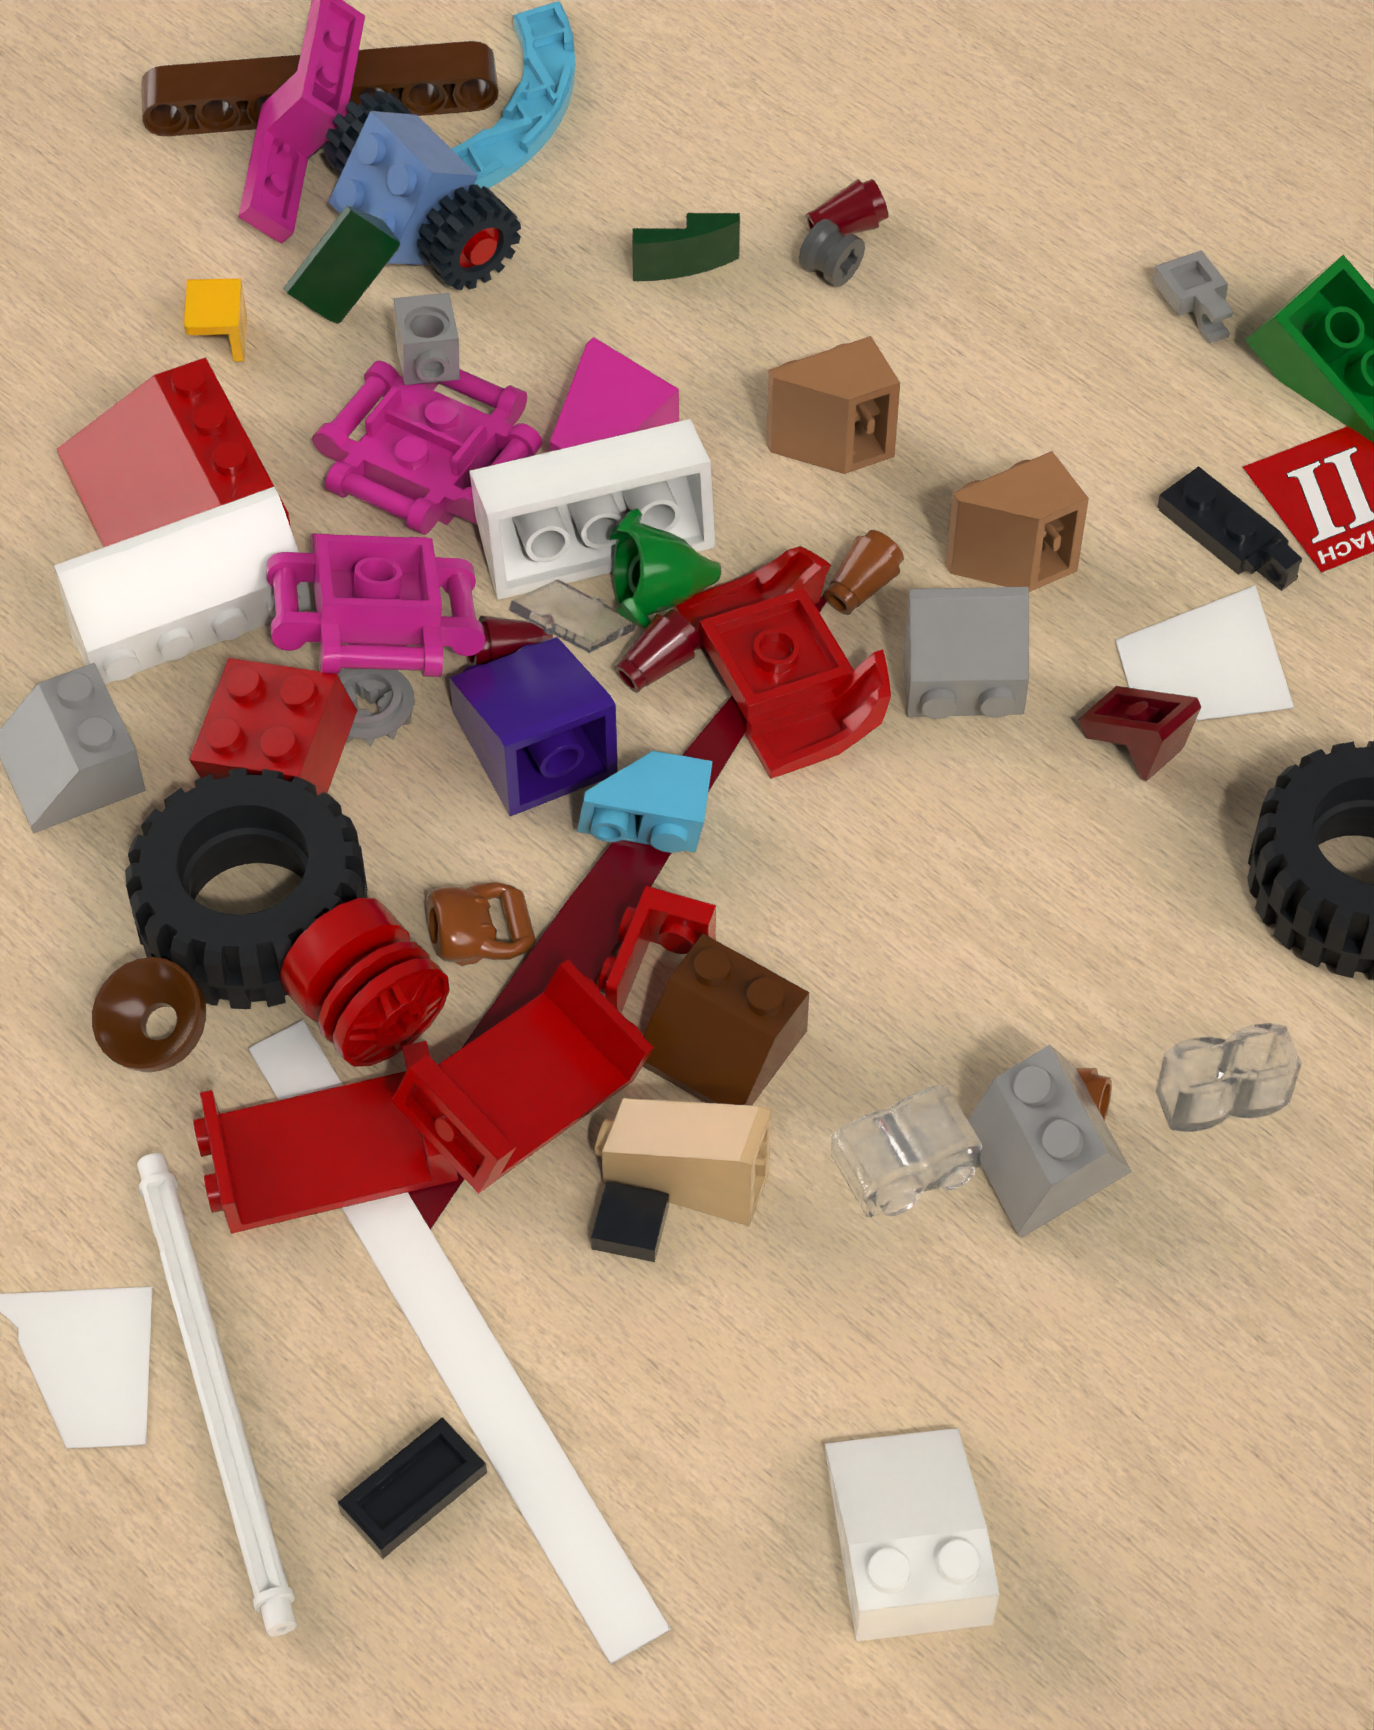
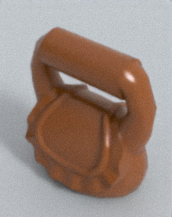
[427,882,536,966]

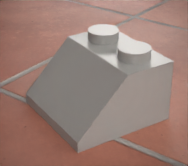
[903,587,1029,719]
[0,663,146,833]
[963,1044,1132,1238]

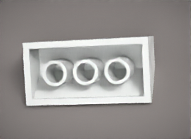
[470,419,715,600]
[54,487,312,684]

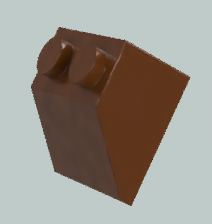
[643,934,809,1106]

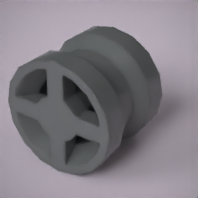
[799,219,865,287]

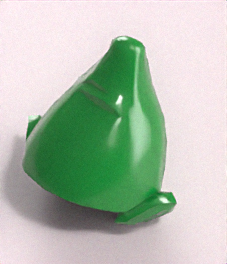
[610,508,722,629]

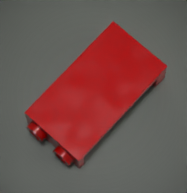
[391,959,654,1194]
[193,1041,458,1234]

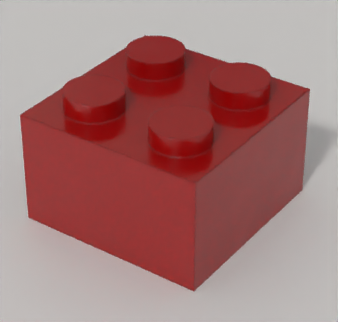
[189,658,357,796]

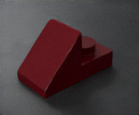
[1078,686,1202,781]

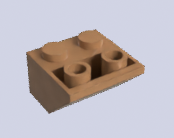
[766,336,900,474]
[945,451,1089,592]

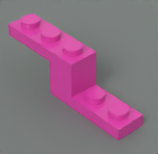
[238,0,365,244]

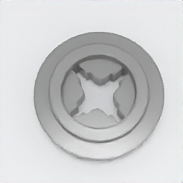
[338,668,415,747]

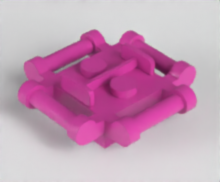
[312,361,543,535]
[266,533,485,677]

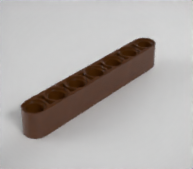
[141,41,499,137]

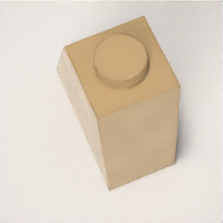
[595,1098,772,1226]

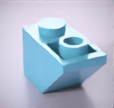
[577,751,712,853]

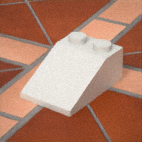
[825,1428,999,1642]

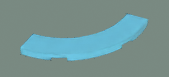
[451,1,576,188]

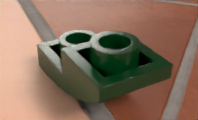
[632,213,740,282]

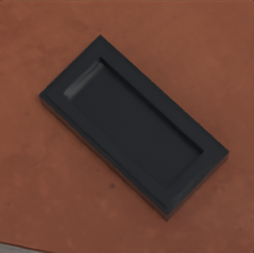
[337,1417,487,1559]

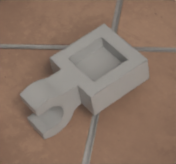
[1153,250,1233,344]

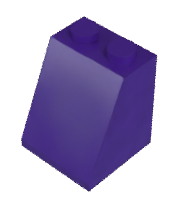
[449,637,618,817]

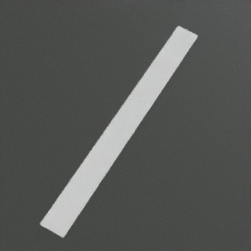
[248,1019,671,1665]

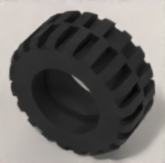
[1247,741,1374,980]
[125,769,368,1009]

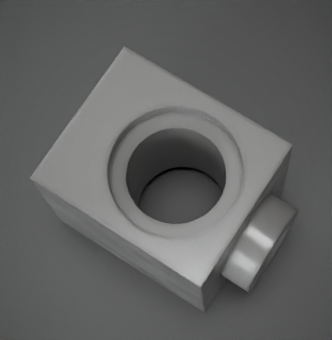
[394,293,460,385]

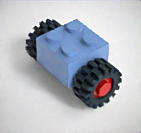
[324,91,521,290]

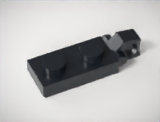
[1157,466,1302,591]

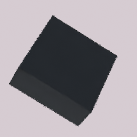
[591,1181,669,1262]

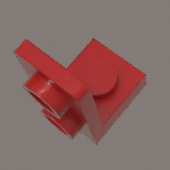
[598,886,716,1013]

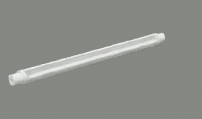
[137,1153,297,1637]

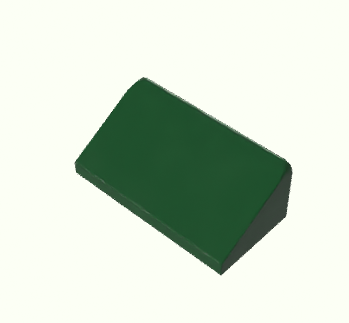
[284,205,400,324]

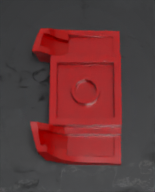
[673,546,891,779]

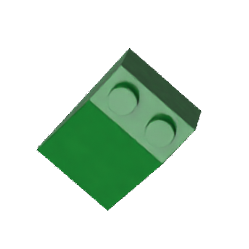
[1244,255,1374,443]

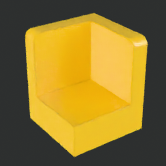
[184,278,247,362]

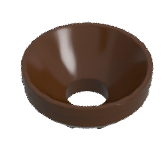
[92,957,206,1073]

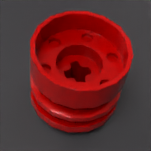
[279,898,450,1067]

